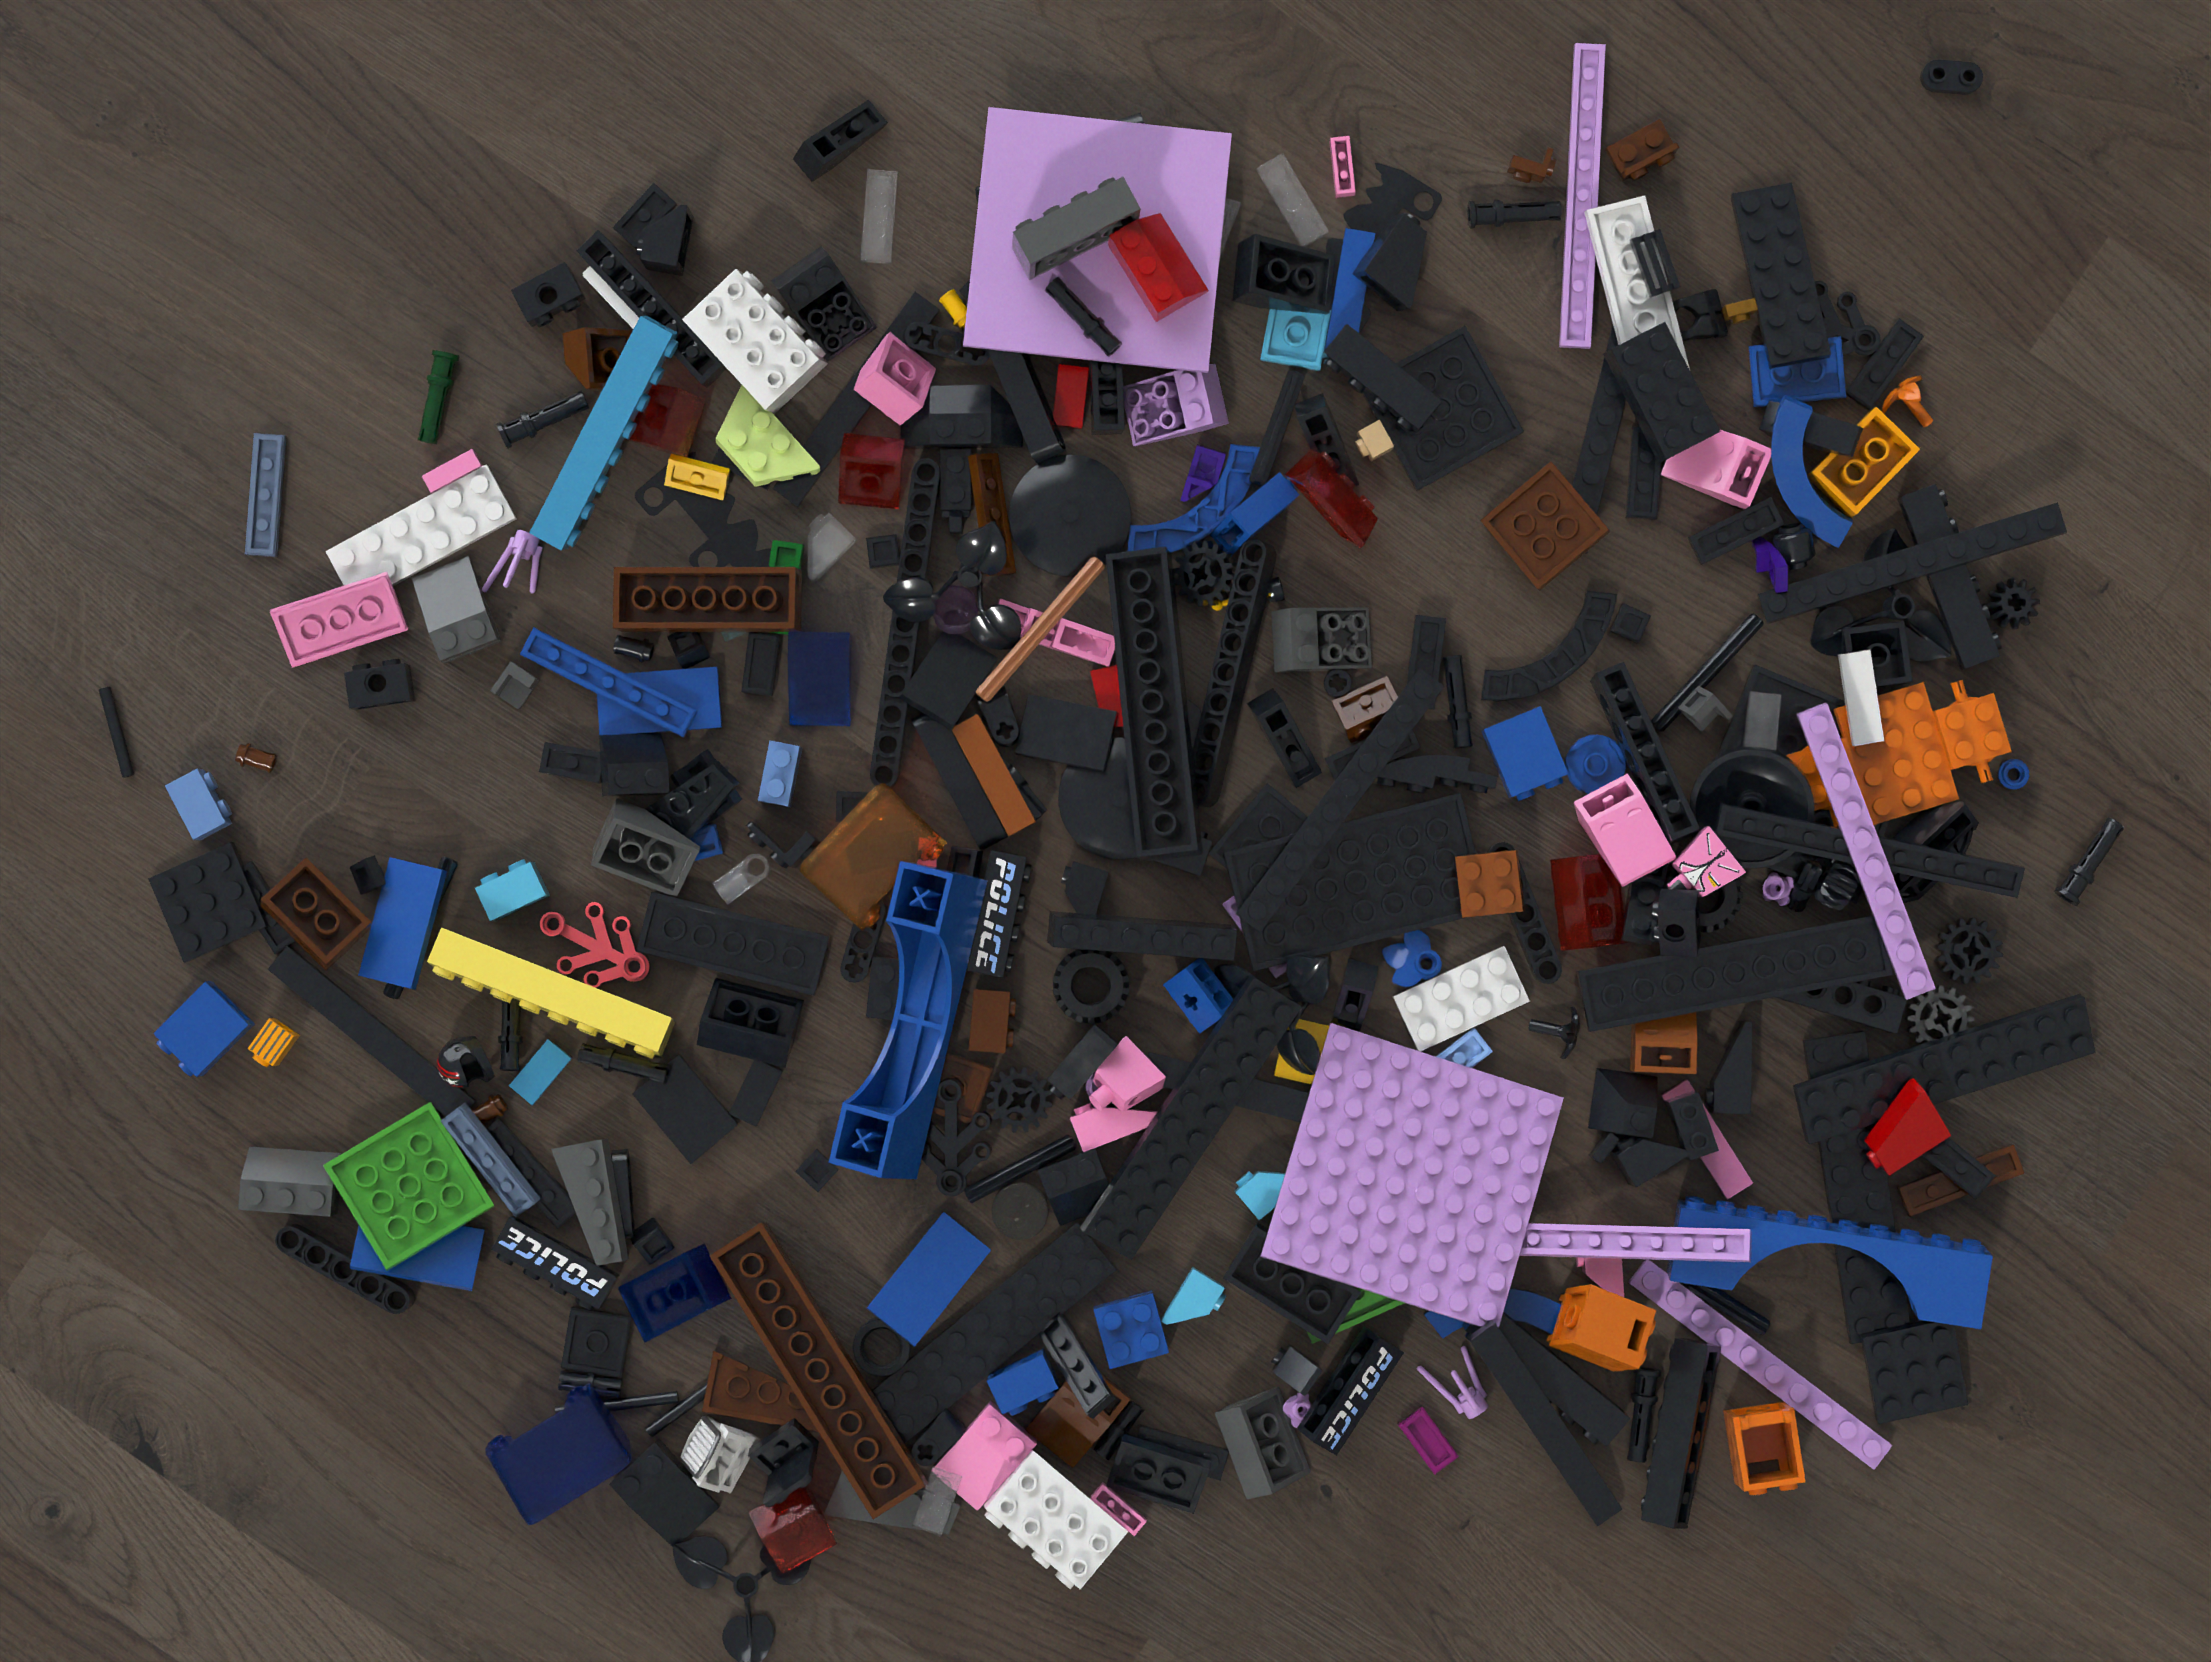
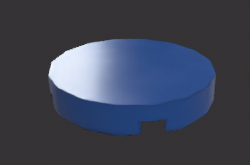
[1565,734,1626,794]

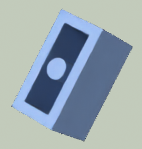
[758,741,802,808]
[165,769,232,841]

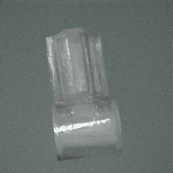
[712,853,773,905]

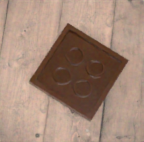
[1480,461,1610,591]

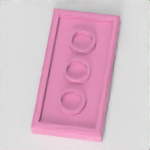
[270,572,409,668]

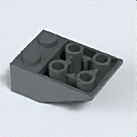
[1271,607,1372,672]

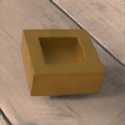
[1721,298,1758,324]

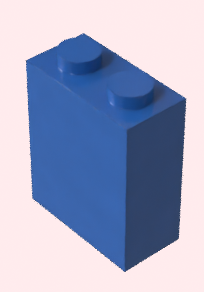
[1481,706,1568,801]
[153,981,255,1077]

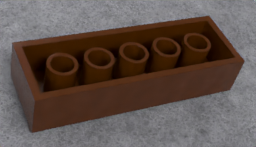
[613,567,802,632]

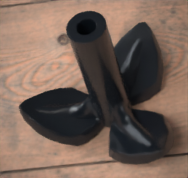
[1528,1007,1580,1059]

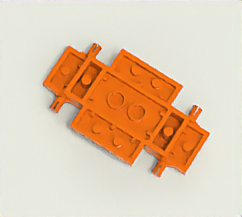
[1786,680,2012,827]

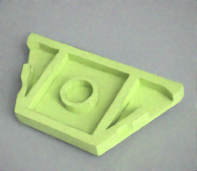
[716,385,820,487]

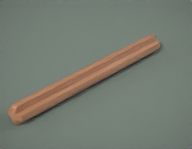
[976,557,1105,702]

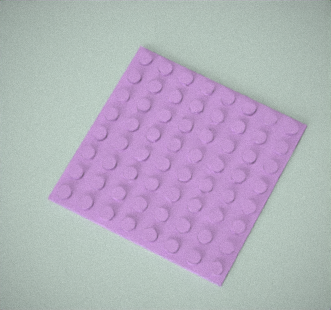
[963,107,1232,373]
[1260,1023,1564,1327]

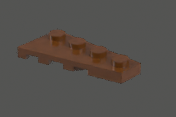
[702,1351,818,1432]

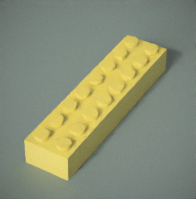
[427,927,675,1059]

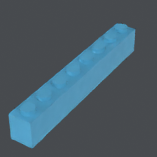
[529,316,679,551]

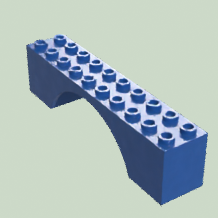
[828,861,988,1179]
[1667,1196,1993,1329]

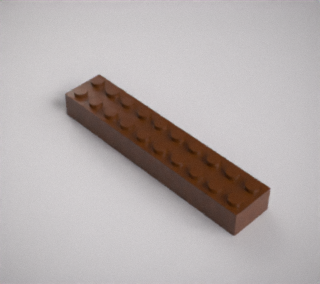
[710,1222,929,1519]

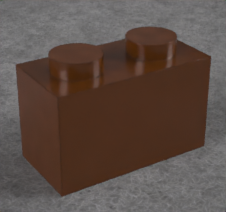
[969,989,1016,1053]

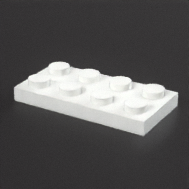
[1392,946,1530,1052]

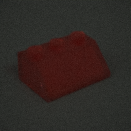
[1285,449,1378,548]
[1550,854,1628,951]

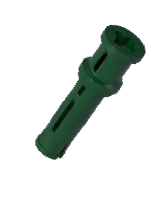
[417,350,460,445]

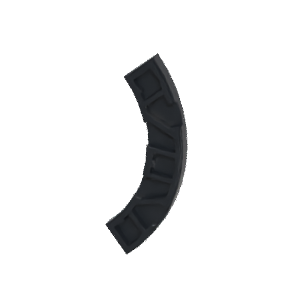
[1480,590,1617,701]

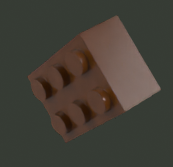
[261,858,371,971]

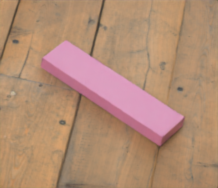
[1660,1079,1753,1200]

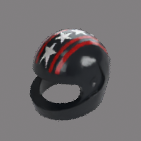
[437,1036,495,1088]

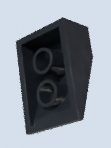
[1232,234,1335,314]
[609,1438,720,1547]

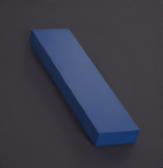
[1325,228,1375,349]

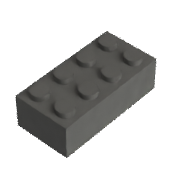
[1012,177,1141,280]

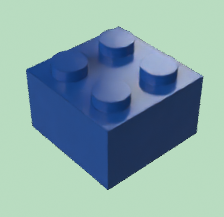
[1093,1290,1169,1369]
[987,1348,1059,1416]

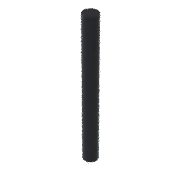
[555,1391,679,1418]

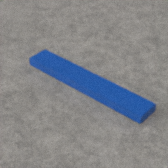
[520,627,698,738]

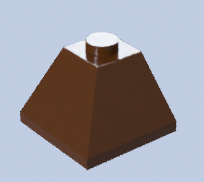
[563,327,633,390]

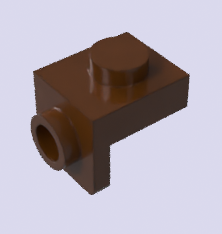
[1507,147,1556,183]

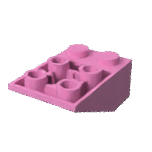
[1660,430,1771,510]
[1574,773,1677,887]

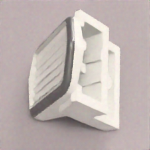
[680,1415,760,1493]

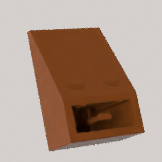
[1630,1012,1698,1074]

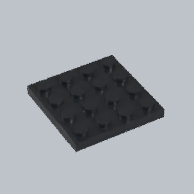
[1362,326,1524,492]

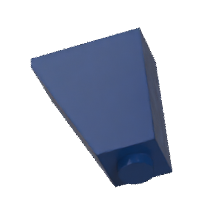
[1210,472,1300,556]

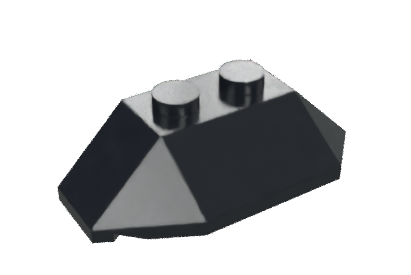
[901,385,1023,449]
[1892,801,1979,903]

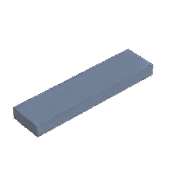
[245,433,286,557]
[440,1102,541,1217]

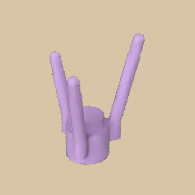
[482,530,543,593]
[1417,1346,1489,1419]

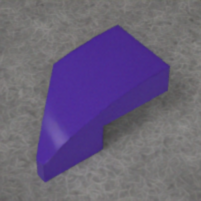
[1180,444,1226,502]
[1752,537,1788,593]

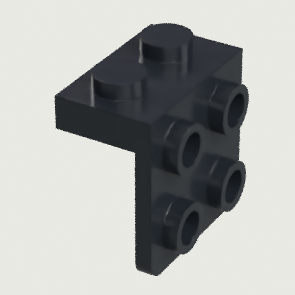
[746,821,821,869]
[748,1418,819,1508]

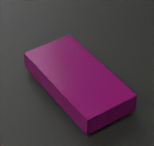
[1398,1406,1459,1475]

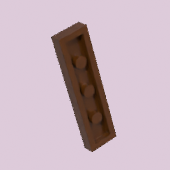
[968,453,1016,577]
[1897,1144,2024,1217]

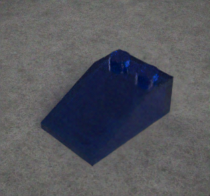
[788,632,852,726]
[618,1243,732,1343]

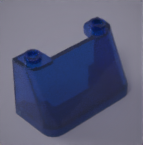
[485,1383,632,1525]

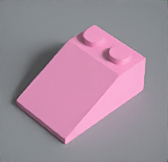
[931,1400,1037,1511]

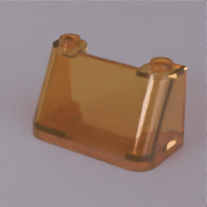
[800,783,947,931]

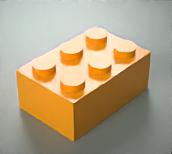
[1808,407,1920,518]

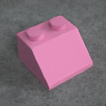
[854,332,936,425]

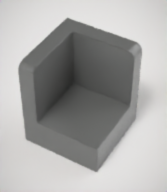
[490,661,540,709]
[1678,686,1733,731]

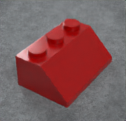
[1108,213,1209,322]

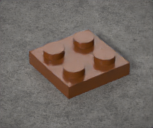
[1455,850,1525,918]

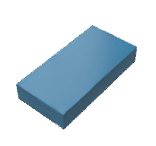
[509,1039,572,1105]

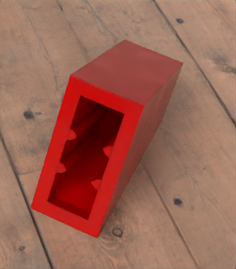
[1864,1078,1951,1176]

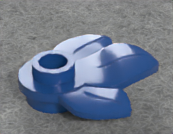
[1382,930,1442,987]

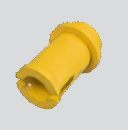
[939,289,967,330]

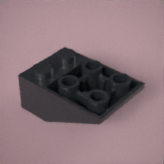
[771,246,878,362]

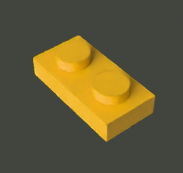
[664,453,730,500]

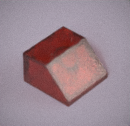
[625,384,706,457]
[838,433,905,509]
[748,1486,837,1574]

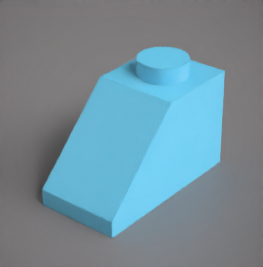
[1234,1171,1285,1220]
[1161,1267,1226,1325]

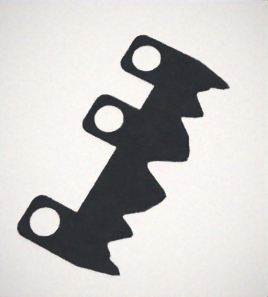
[1326,163,1442,333]
[635,452,771,567]

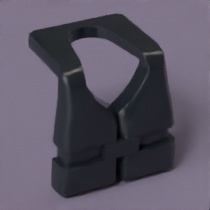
[1672,289,1728,342]

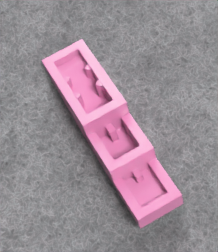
[997,599,1115,667]

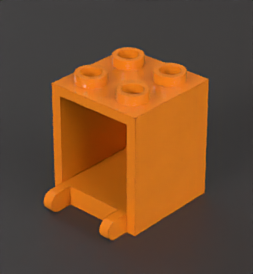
[1547,1284,1656,1372]
[1723,1401,1806,1495]

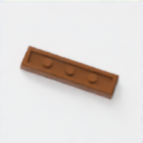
[952,714,1036,837]

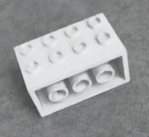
[682,269,828,413]
[983,1450,1128,1589]

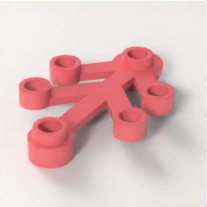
[540,902,650,988]

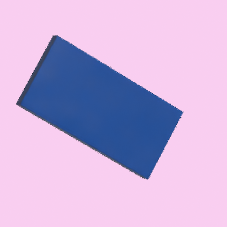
[597,667,722,735]
[358,857,447,990]
[866,1212,991,1347]
[350,1226,485,1291]

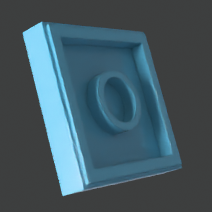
[1260,309,1331,371]

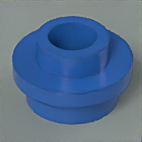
[1998,759,2029,790]

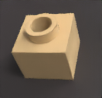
[1355,420,1394,461]

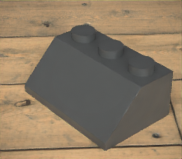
[238,1147,342,1217]
[1215,1386,1311,1499]

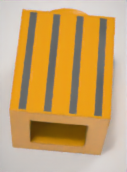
[248,1018,300,1067]

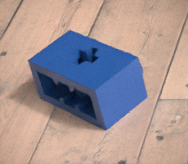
[1163,958,1233,1034]

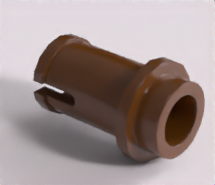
[235,743,277,773]
[472,1094,508,1124]

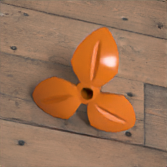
[1882,375,1933,427]

